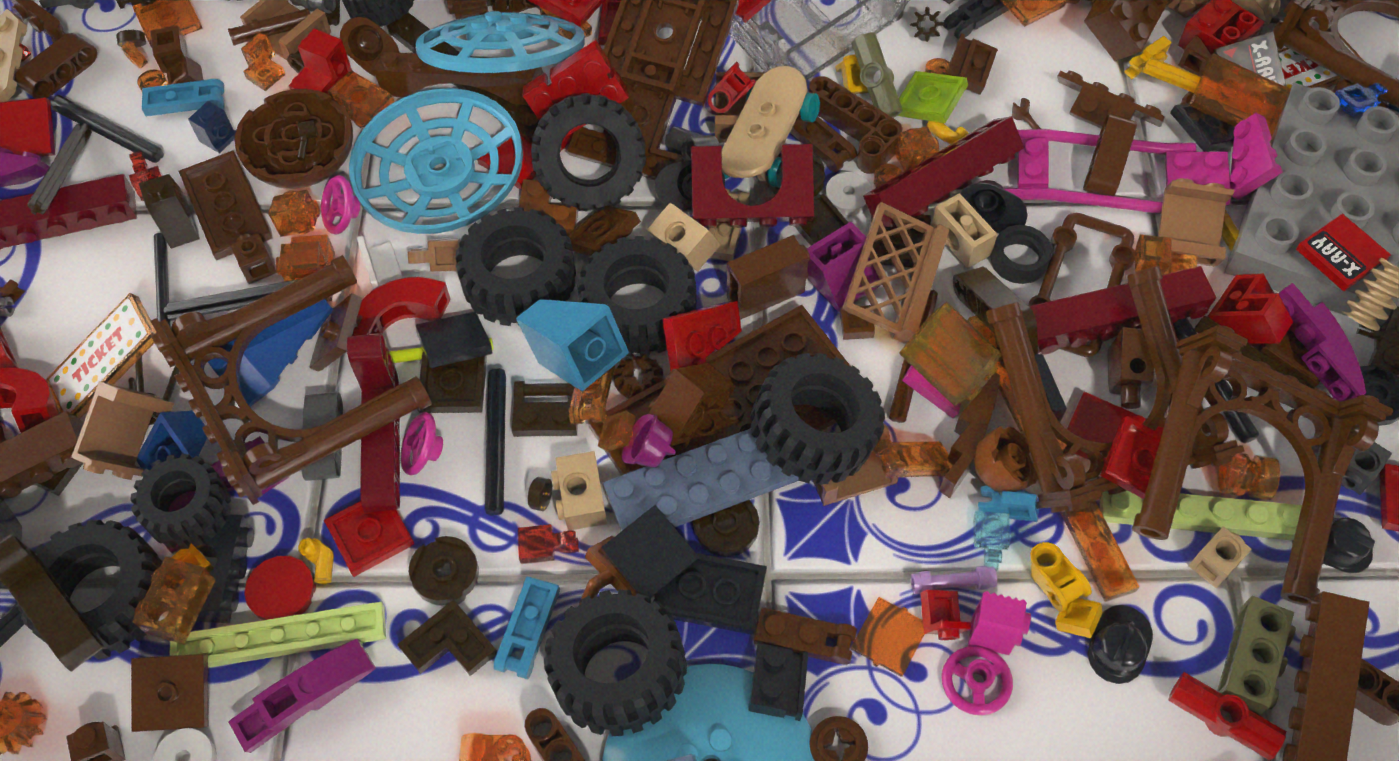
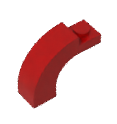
[352,277,451,336]
[0,368,60,433]

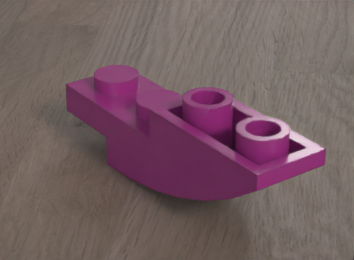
[0,147,50,187]
[1278,283,1366,401]
[228,639,377,753]

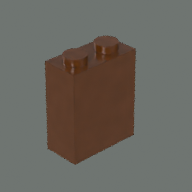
[727,235,810,320]

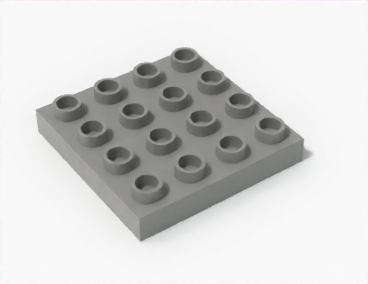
[1224,83,1399,327]

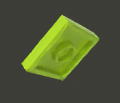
[898,71,968,123]

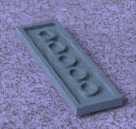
[602,428,799,531]

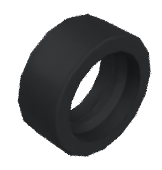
[991,225,1052,284]

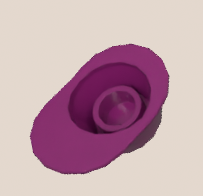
[622,414,676,468]

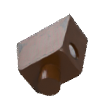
[1107,327,1154,409]

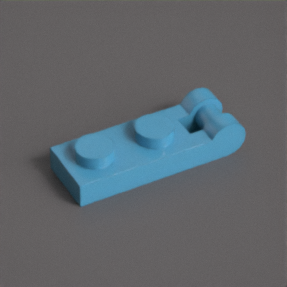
[142,79,224,117]
[494,576,560,680]

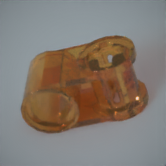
[459,733,531,761]

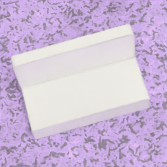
[357,235,403,290]

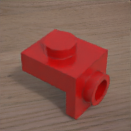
[920,590,972,640]

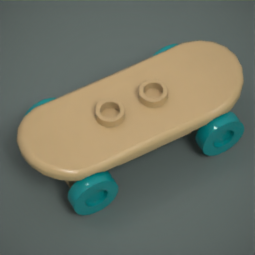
[722,66,820,188]

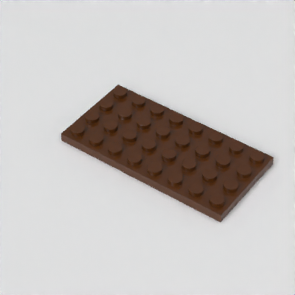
[588,305,851,475]

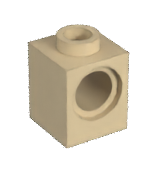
[1189,526,1252,589]

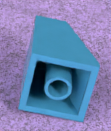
[516,299,629,392]

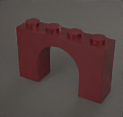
[691,144,814,228]

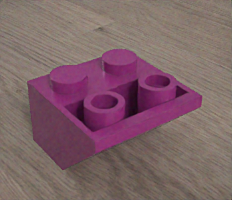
[807,222,881,312]

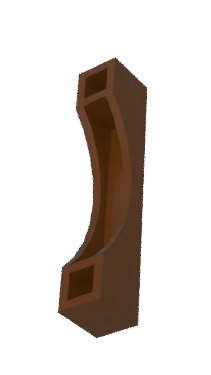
[373,52,543,105]

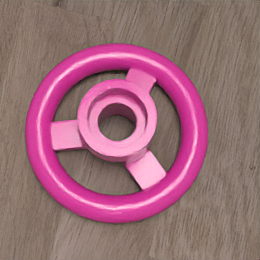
[321,175,360,235]
[401,412,443,475]
[942,646,1013,716]

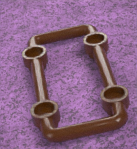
[1028,213,1136,357]

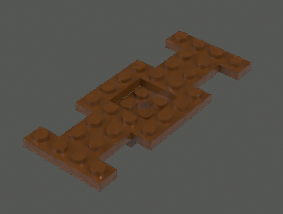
[567,0,739,180]

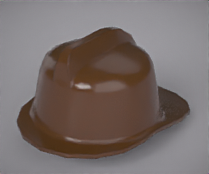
[340,17,400,76]

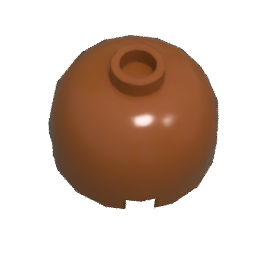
[974,426,1038,493]

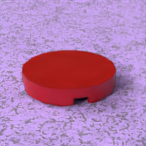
[244,556,316,620]

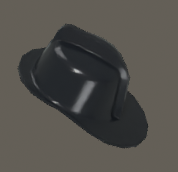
[655,160,725,210]
[960,180,1028,234]
[1292,517,1375,574]
[1088,605,1153,684]

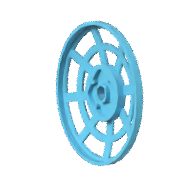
[416,11,585,73]
[349,88,523,234]

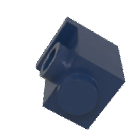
[188,101,236,154]

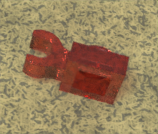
[129,151,163,201]
[518,524,579,564]

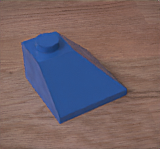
[136,410,207,470]

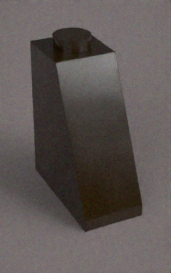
[139,174,200,249]

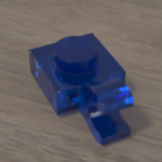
[1335,83,1388,117]

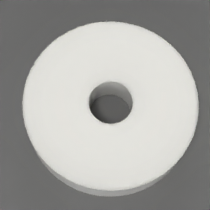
[825,172,872,216]
[153,728,217,761]

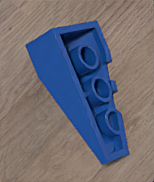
[208,299,333,407]

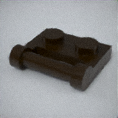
[512,380,579,437]

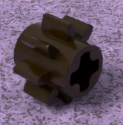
[910,7,945,42]

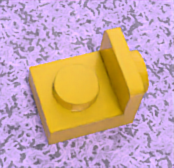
[835,54,869,94]

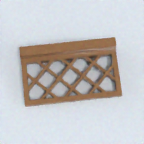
[842,202,950,343]

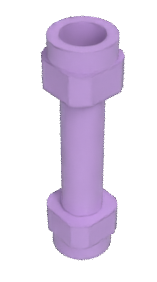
[911,566,997,595]

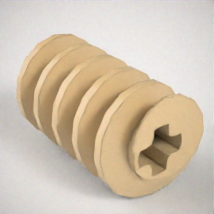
[1342,258,1399,331]

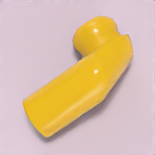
[927,121,969,144]
[298,537,334,584]

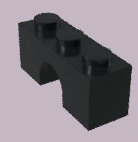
[177,514,254,623]

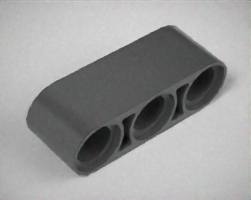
[301,392,343,481]

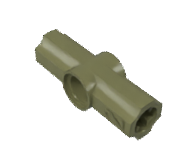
[851,32,903,118]

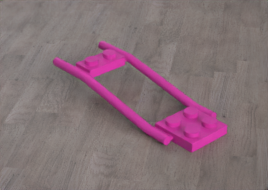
[1004,129,1231,214]

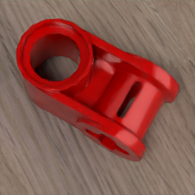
[705,61,756,115]

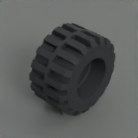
[342,0,414,27]
[130,454,231,549]

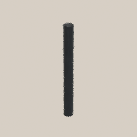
[153,233,170,325]

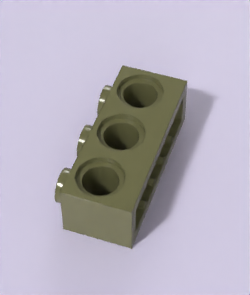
[1217,595,1296,716]

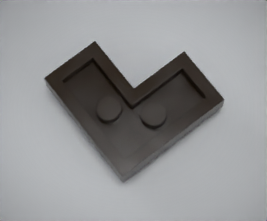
[397,599,497,676]

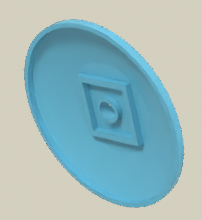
[602,664,815,761]

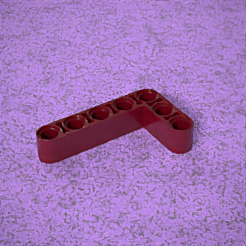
[347,333,400,513]

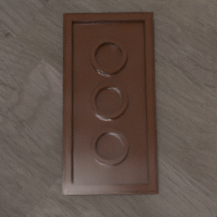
[178,150,273,261]

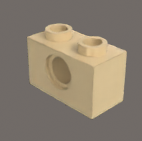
[931,193,998,269]
[647,203,721,272]
[551,451,607,531]

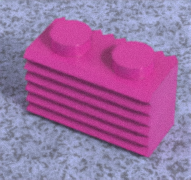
[967,590,1031,655]

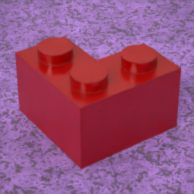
[288,28,355,101]
[1208,273,1293,344]

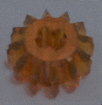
[0,691,48,755]

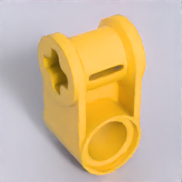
[1030,542,1092,612]

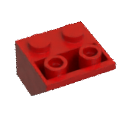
[1177,0,1265,58]

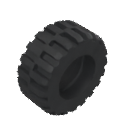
[531,93,646,211]
[455,207,576,326]
[577,236,697,357]
[750,353,885,484]
[17,519,169,660]
[544,589,687,736]

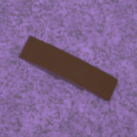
[939,372,1000,498]

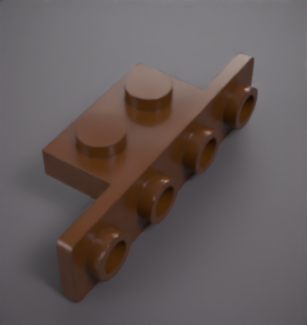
[1057,70,1165,128]

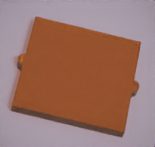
[850,597,925,677]

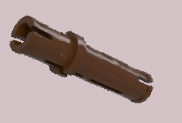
[228,8,310,46]

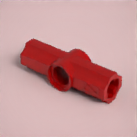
[1168,672,1287,761]

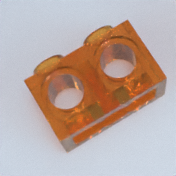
[132,557,215,645]

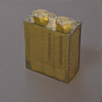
[899,301,1002,406]

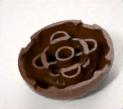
[235,89,353,189]

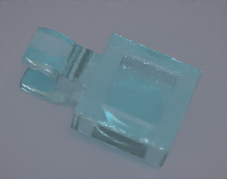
[973,511,1010,571]

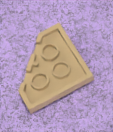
[0,9,27,103]

